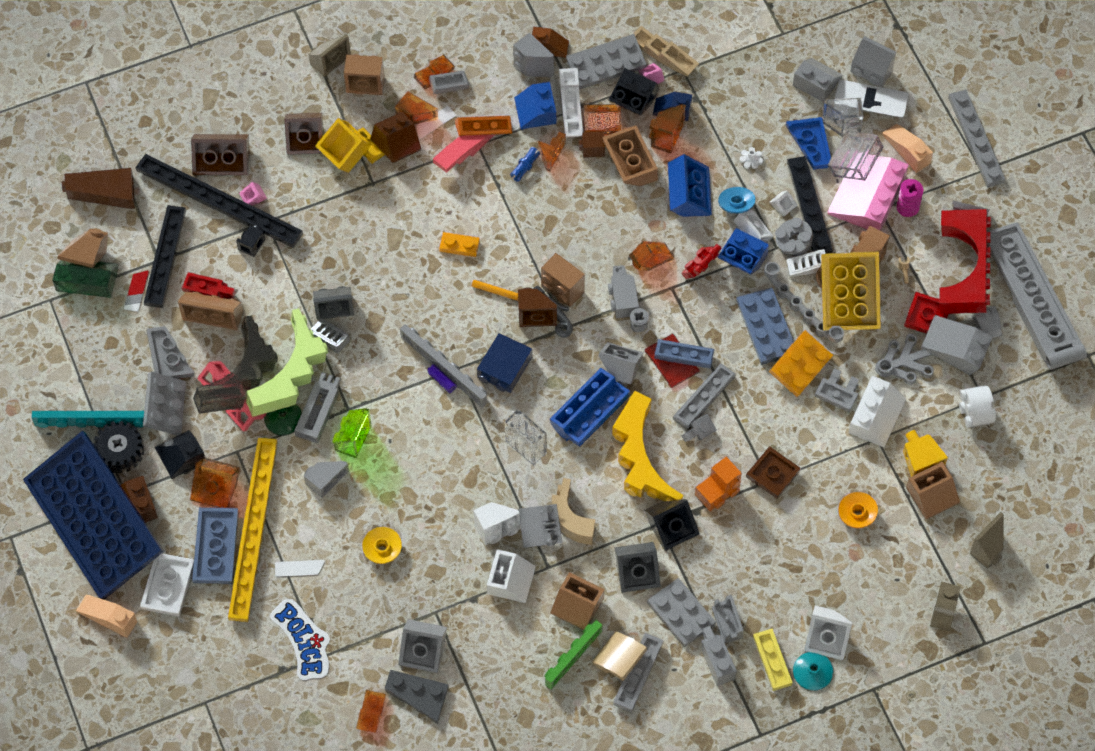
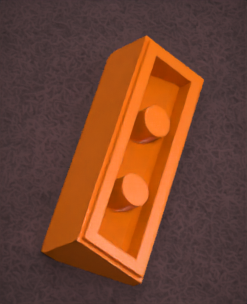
[455,116,512,136]

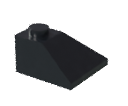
[154,430,206,479]
[645,499,700,551]

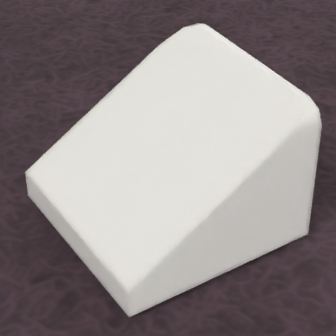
[769,191,798,216]

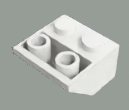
[473,502,520,545]
[487,549,536,603]

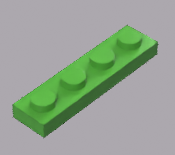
[544,620,602,690]

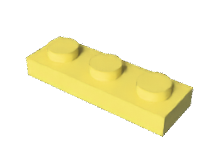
[753,629,793,691]

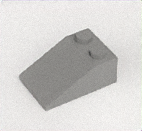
[921,315,992,375]

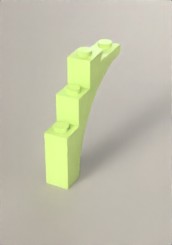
[246,308,328,417]

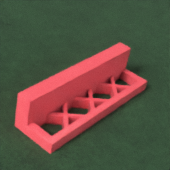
[197,361,267,431]

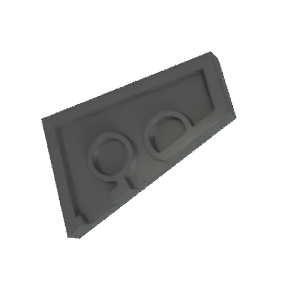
[385,670,449,724]

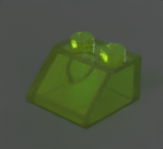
[332,408,372,458]

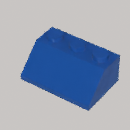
[668,154,712,217]

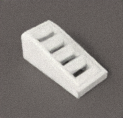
[786,249,825,277]

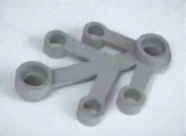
[875,334,934,385]

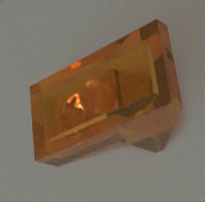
[538,131,566,172]

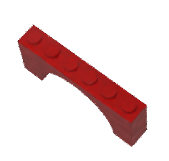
[939,209,991,314]

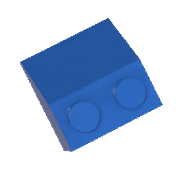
[514,82,557,130]

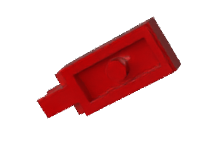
[182,272,236,299]

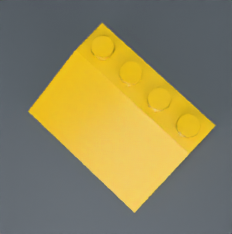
[821,251,881,331]

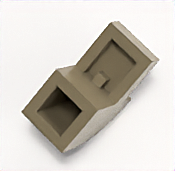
[930,581,961,631]

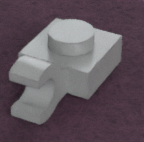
[681,414,717,442]

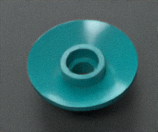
[793,652,833,691]

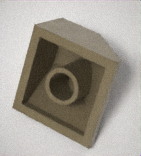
[308,34,351,77]
[970,512,1004,569]

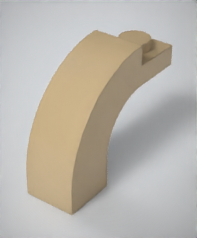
[552,478,596,545]

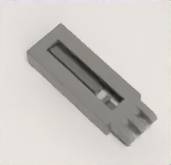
[295,372,341,443]

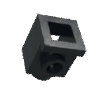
[236,225,265,257]

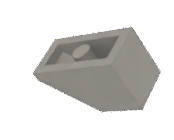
[304,461,349,498]

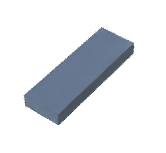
[654,339,714,369]

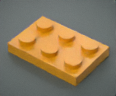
[768,330,833,397]

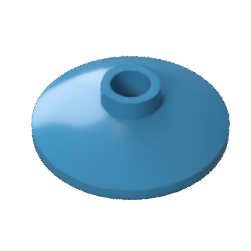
[718,187,756,214]

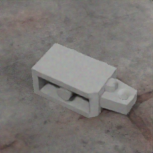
[608,265,639,318]
[701,626,737,686]

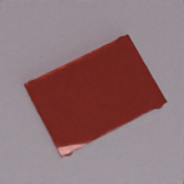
[644,333,700,388]

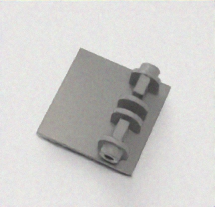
[518,504,563,548]

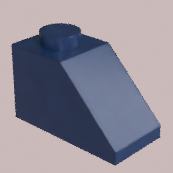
[653,91,693,121]

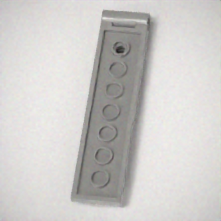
[987,222,1087,370]

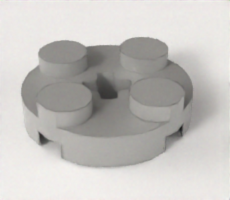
[775,217,814,256]

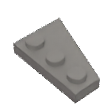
[146,326,195,379]

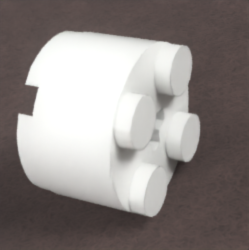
[959,385,996,428]

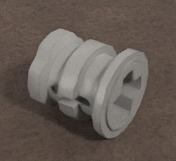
[630,308,649,333]

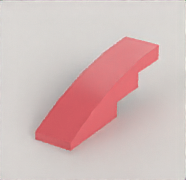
[433,135,494,173]

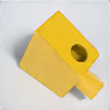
[903,430,948,477]

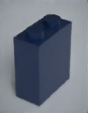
[477,333,533,393]

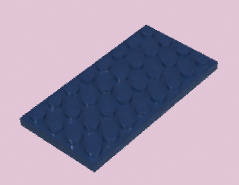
[23,431,164,600]

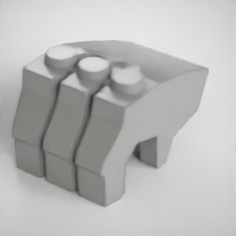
[971,306,1002,338]

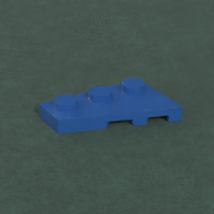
[786,117,832,170]

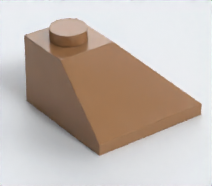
[57,228,108,268]

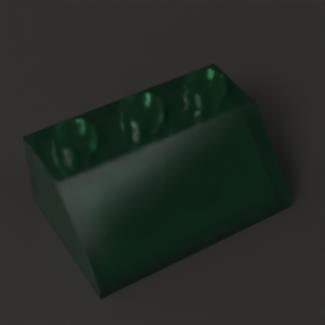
[52,260,119,298]

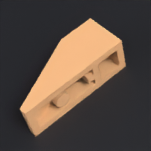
[882,124,933,173]
[76,594,138,638]

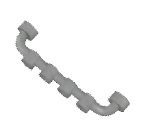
[764,262,844,343]

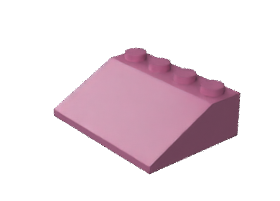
[827,154,909,231]

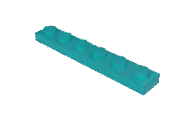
[31,411,144,428]

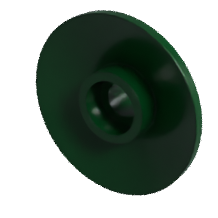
[264,404,302,436]

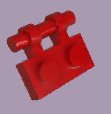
[681,244,722,279]

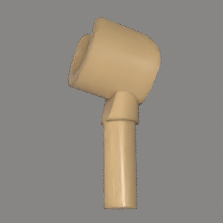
[898,257,910,284]

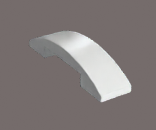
[559,68,583,138]

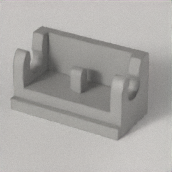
[712,595,744,643]

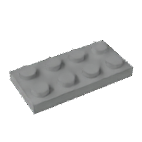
[566,34,646,90]

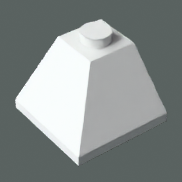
[804,606,852,660]

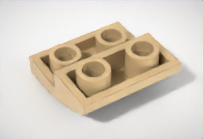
[592,631,647,681]

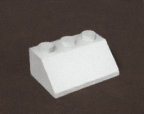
[849,376,906,448]

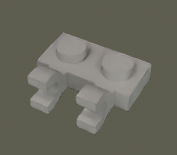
[815,368,859,412]

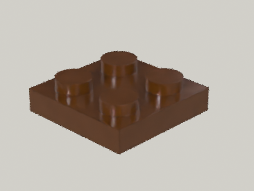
[746,446,801,499]

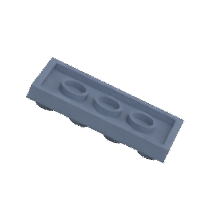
[736,288,794,365]
[192,507,239,584]

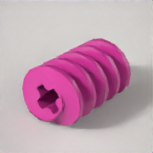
[896,179,924,217]

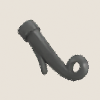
[533,286,573,338]

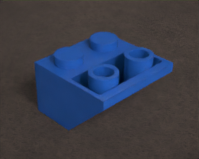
[718,228,769,275]

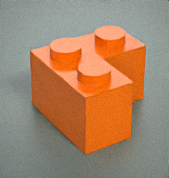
[695,456,742,511]

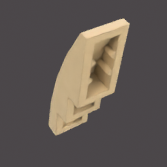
[633,26,699,77]

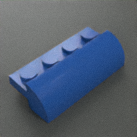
[549,368,631,447]

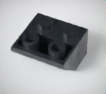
[608,68,660,116]

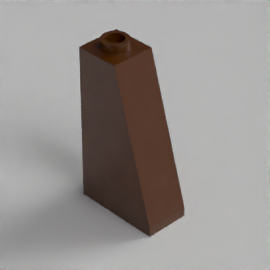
[62,168,135,209]

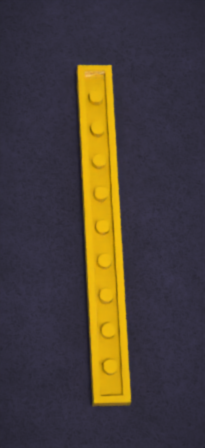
[228,438,278,622]

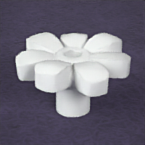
[739,147,763,169]

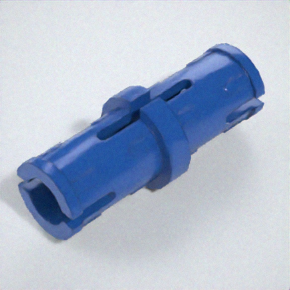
[510,147,540,182]

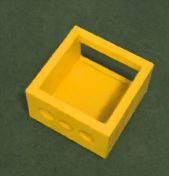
[316,118,372,173]

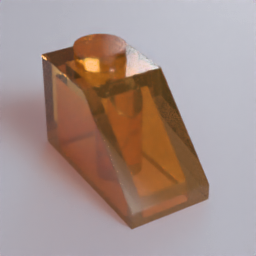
[395,91,438,124]
[629,241,674,271]

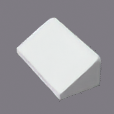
[734,209,773,242]

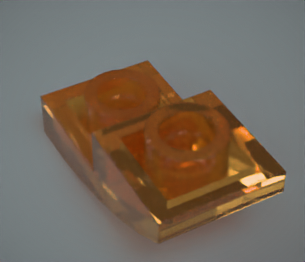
[414,55,455,89]
[356,690,386,733]

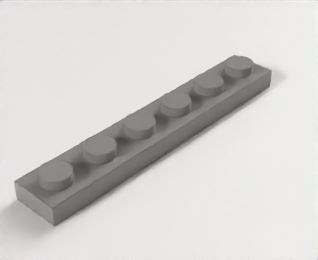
[948,90,1005,188]
[400,324,487,408]

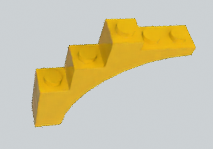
[612,391,684,502]

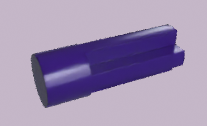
[427,364,457,393]

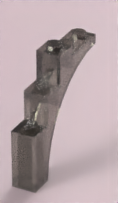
[193,315,278,414]

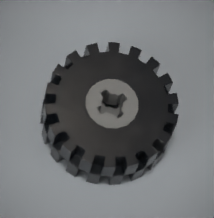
[93,421,144,473]

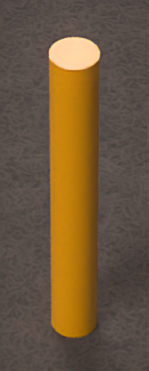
[472,280,518,301]

